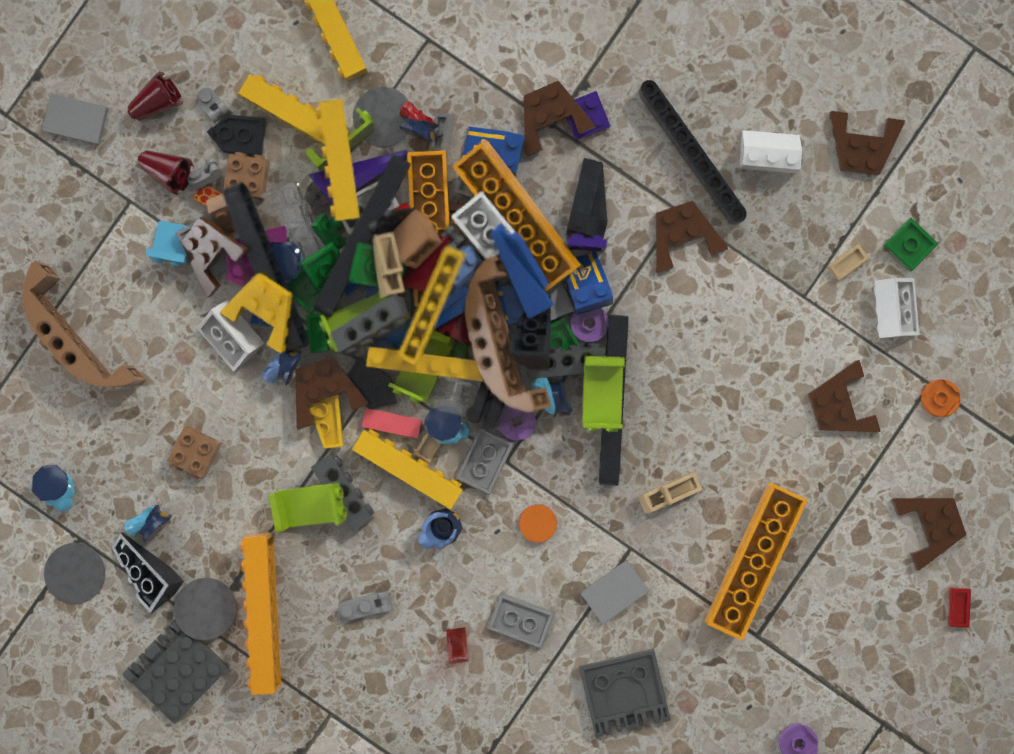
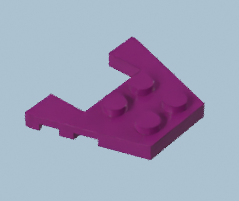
[226,225,287,287]

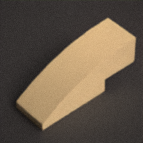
[374,233,404,298]
[638,472,702,513]

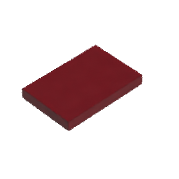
[402,234,450,292]

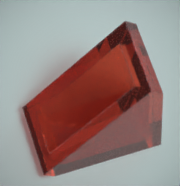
[446,627,469,664]

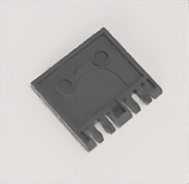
[122,619,229,724]
[579,649,671,738]

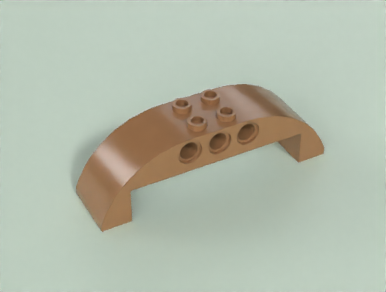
[465,257,552,412]
[22,261,146,387]

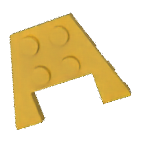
[220,273,292,354]

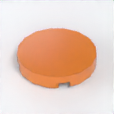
[921,379,960,417]
[519,504,557,543]

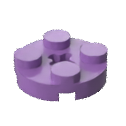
[570,308,609,342]
[498,405,536,441]
[778,723,818,754]

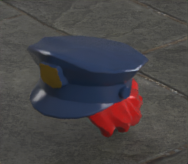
[399,102,439,143]

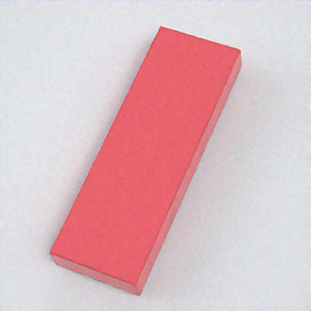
[362,408,422,438]

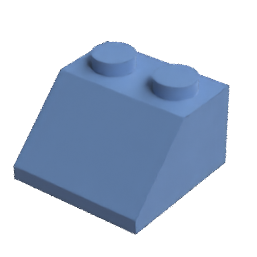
[450,245,482,294]

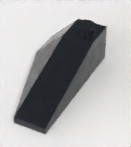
[566,158,608,239]
[510,296,551,371]
[112,532,184,613]

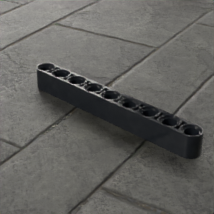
[639,80,747,225]
[313,154,411,318]
[223,182,309,352]
[599,315,629,486]

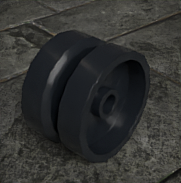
[468,381,504,430]

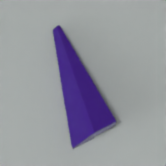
[309,150,408,206]

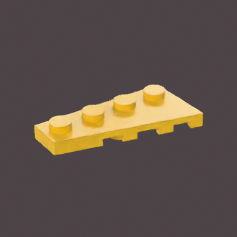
[309,394,344,448]

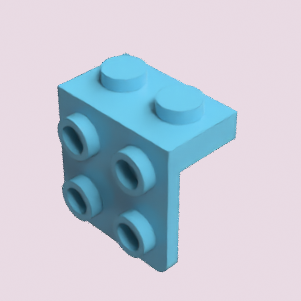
[146,221,190,267]

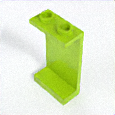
[305,107,375,171]
[319,291,390,352]
[388,330,455,404]
[582,356,625,432]
[268,482,347,532]

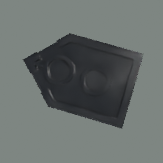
[206,114,266,156]
[369,208,417,242]
[344,357,397,409]

